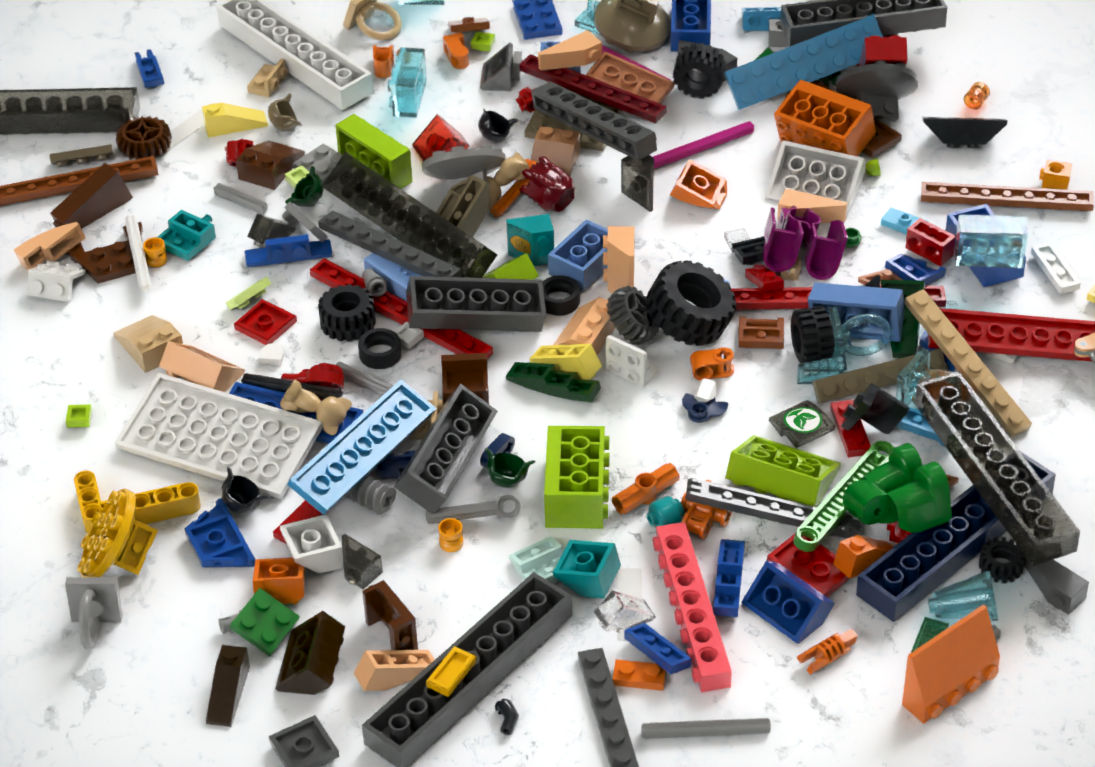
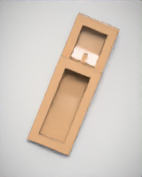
[14,222,86,271]

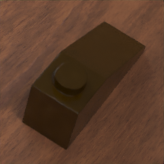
[206,645,250,727]

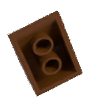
[236,140,305,190]

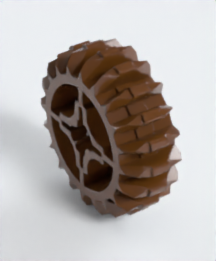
[116,116,172,160]

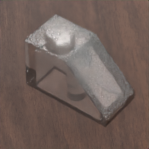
[594,590,656,633]

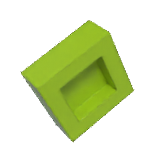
[471,31,495,52]
[65,404,92,428]

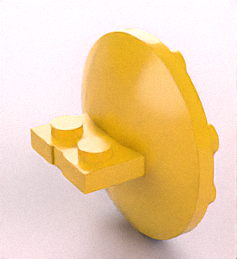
[77,488,158,577]

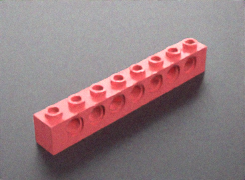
[653,522,732,692]

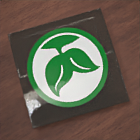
[769,400,836,448]

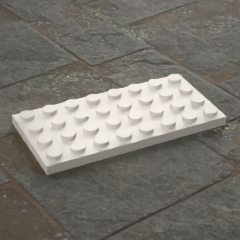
[115,373,323,500]

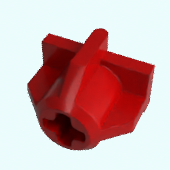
[225,138,253,167]

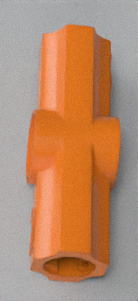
[612,463,680,515]

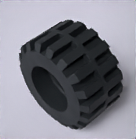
[673,43,726,98]
[318,284,376,342]
[790,306,835,366]

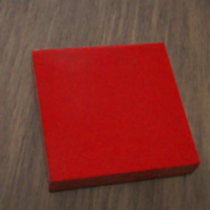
[234,299,297,345]

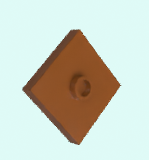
[448,17,490,33]

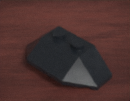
[922,117,1008,148]

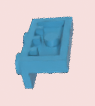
[741,7,781,31]

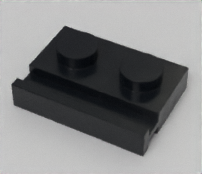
[731,236,765,265]

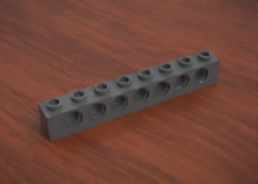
[531,81,657,161]

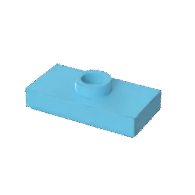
[880,207,929,234]

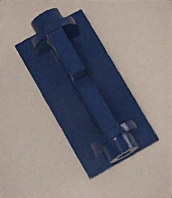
[377,451,415,479]

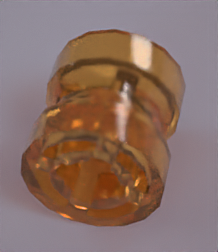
[963,82,990,110]

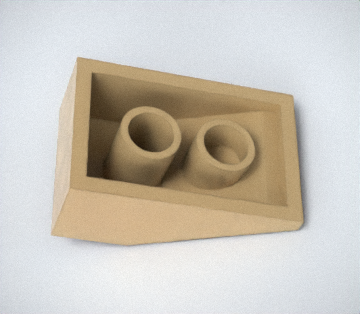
[113,315,183,373]

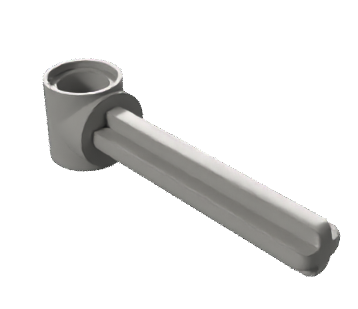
[426,494,521,524]

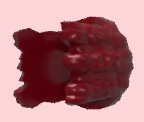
[520,156,575,212]

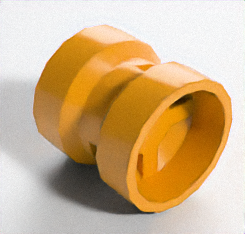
[143,237,167,268]
[438,518,464,552]

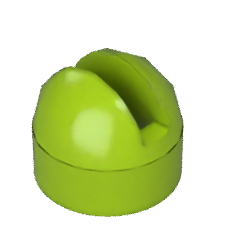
[865,159,881,176]

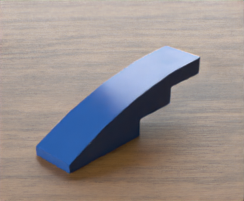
[713,539,745,617]

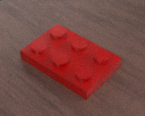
[766,533,850,597]

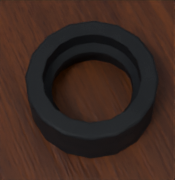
[542,275,580,316]
[358,328,402,369]

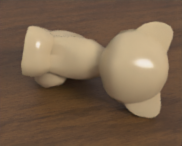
[487,152,529,210]
[280,380,352,435]

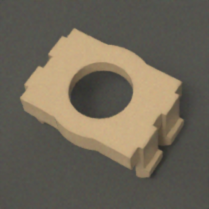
[779,253,802,281]

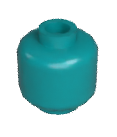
[646,496,684,527]

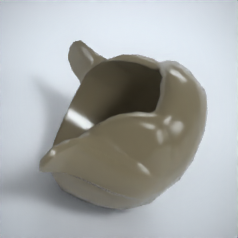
[268,93,302,131]

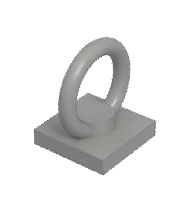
[65,577,123,650]

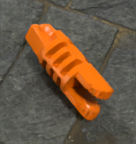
[797,629,858,675]

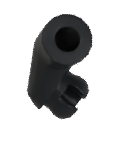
[495,698,519,735]

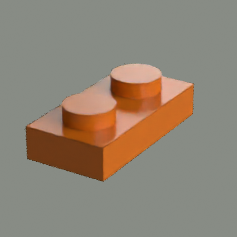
[612,659,666,691]

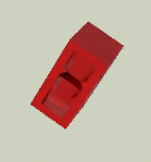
[905,218,956,266]

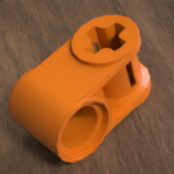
[373,45,394,78]
[690,347,734,381]

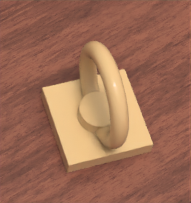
[343,0,402,40]

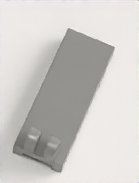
[282,201,328,243]

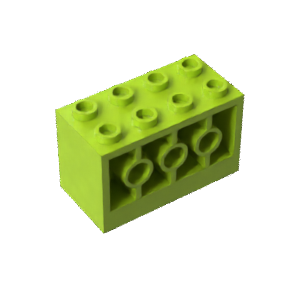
[544,425,610,529]

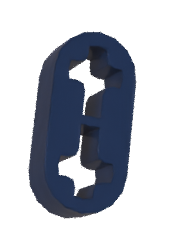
[480,433,515,468]

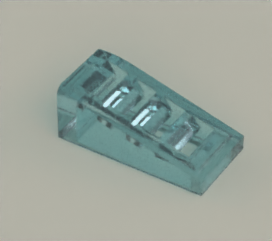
[797,357,844,384]

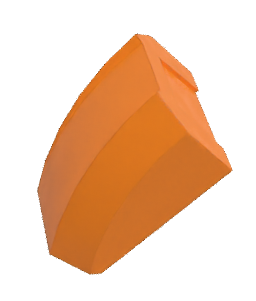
[670,159,728,209]
[253,557,305,605]

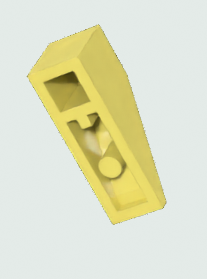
[202,103,268,138]
[529,344,602,380]

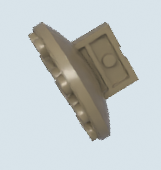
[593,0,671,53]

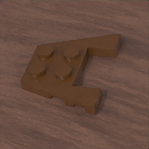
[65,222,143,284]

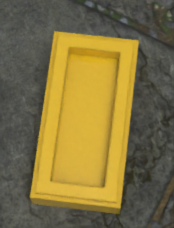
[426,646,476,697]

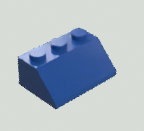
[741,561,835,644]

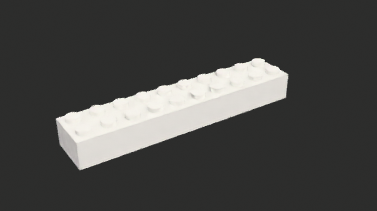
[216,0,374,110]

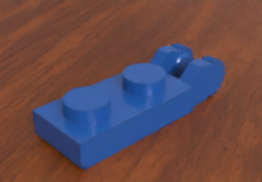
[134,49,164,88]

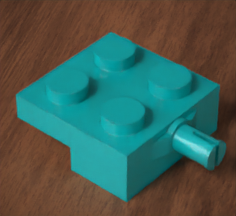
[157,209,216,261]

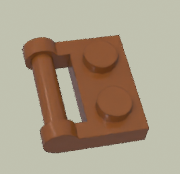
[738,316,784,349]

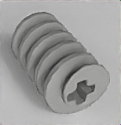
[344,476,396,514]

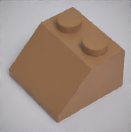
[531,126,580,176]

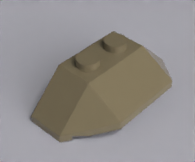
[428,175,489,258]

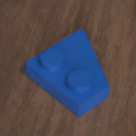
[885,254,946,285]

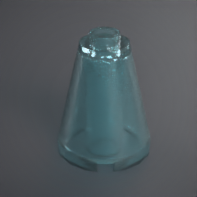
[928,571,998,621]

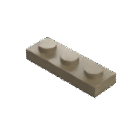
[49,144,113,167]

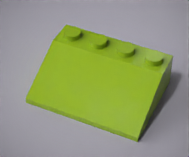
[725,435,841,507]

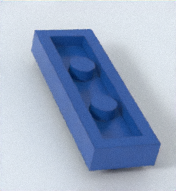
[624,622,692,674]

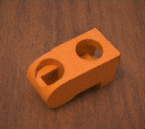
[443,32,469,69]

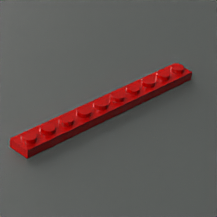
[310,258,493,359]
[730,286,946,310]

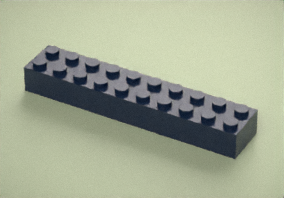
[856,450,1056,622]

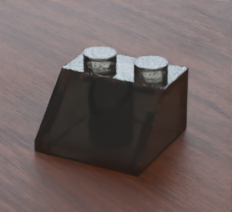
[621,155,654,212]

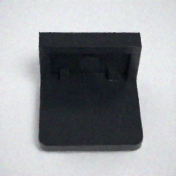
[841,383,909,434]

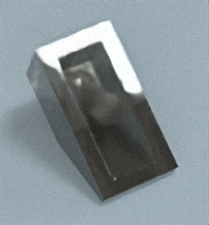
[247,213,296,248]
[341,534,383,589]

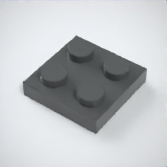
[268,715,340,767]

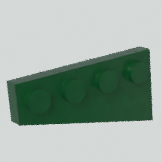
[880,280,926,358]

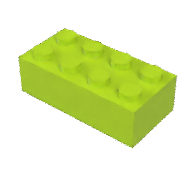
[335,114,413,193]

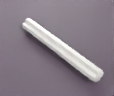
[125,215,151,292]

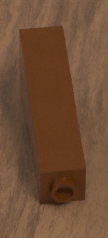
[50,163,133,229]

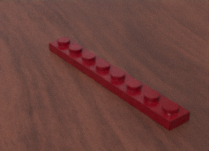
[519,54,667,124]

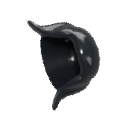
[478,108,518,143]
[221,467,271,513]

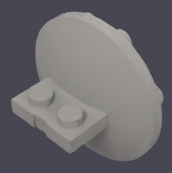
[422,145,506,193]

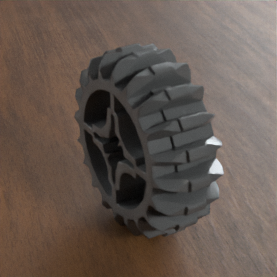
[606,285,659,345]

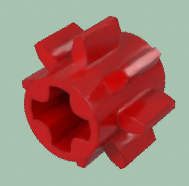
[516,87,536,113]

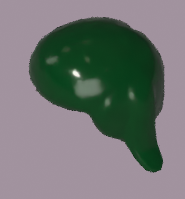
[285,166,324,207]
[485,448,536,488]

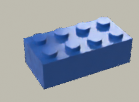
[671,0,711,52]
[945,204,1026,287]

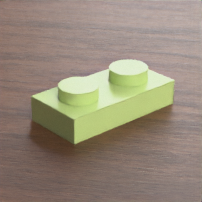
[225,277,271,310]

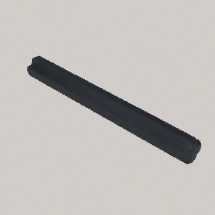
[241,373,343,400]

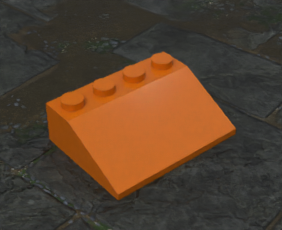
[902,605,1000,724]

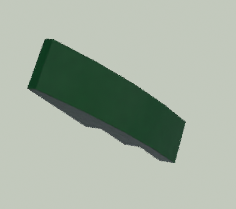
[505,362,601,402]

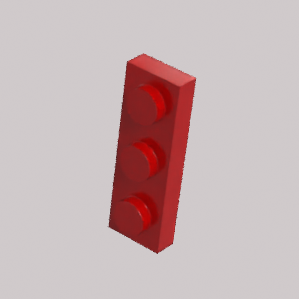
[830,399,871,458]

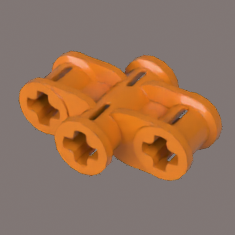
[680,479,732,540]

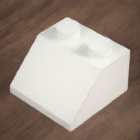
[280,514,342,574]

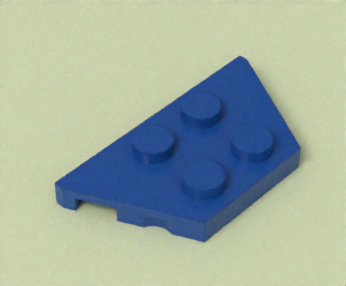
[184,498,255,567]

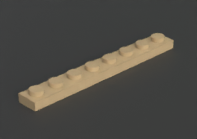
[904,289,1032,438]

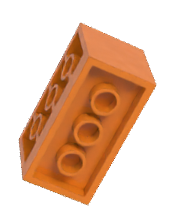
[774,79,876,157]

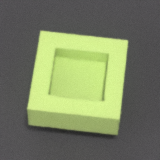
[285,166,309,188]

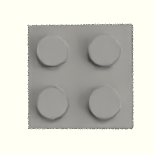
[293,143,353,186]

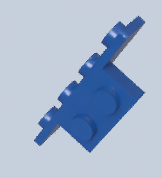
[245,234,333,267]

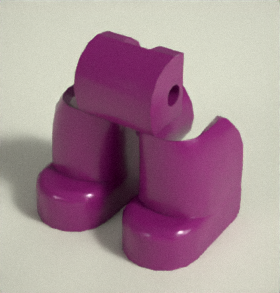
[763,205,848,280]

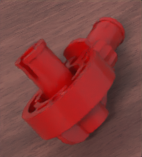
[281,363,345,401]

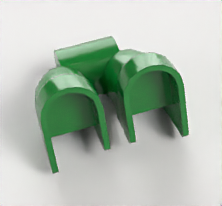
[842,443,952,533]

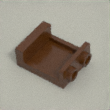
[441,353,489,405]
[362,580,418,650]

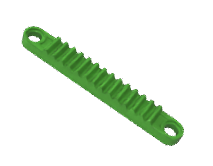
[793,441,895,552]

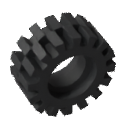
[979,537,1026,583]

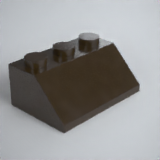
[275,611,346,695]

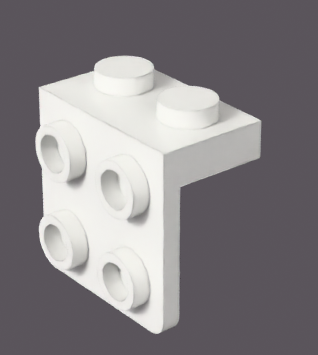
[27,261,86,302]

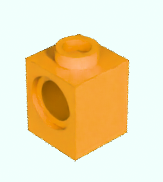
[1039,160,1072,190]

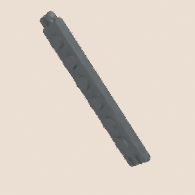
[685,478,862,538]

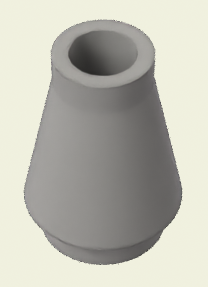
[362,269,387,297]

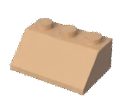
[603,226,635,294]
[553,297,615,355]
[159,341,245,392]

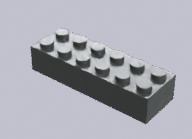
[406,276,546,332]
[394,384,498,514]

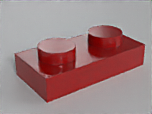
[745,265,784,292]

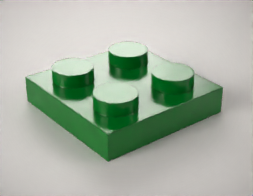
[229,588,300,657]

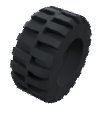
[646,260,736,346]

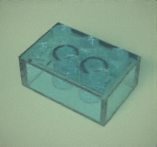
[388,47,427,118]
[955,215,1028,268]

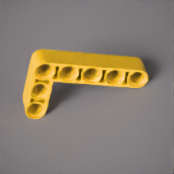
[74,470,201,534]

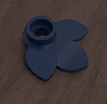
[682,393,728,423]

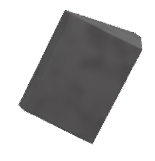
[480,42,514,91]

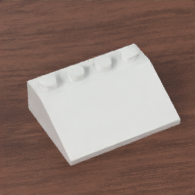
[765,140,866,217]

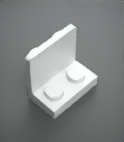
[606,335,659,388]

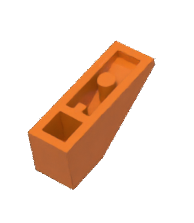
[833,535,893,578]

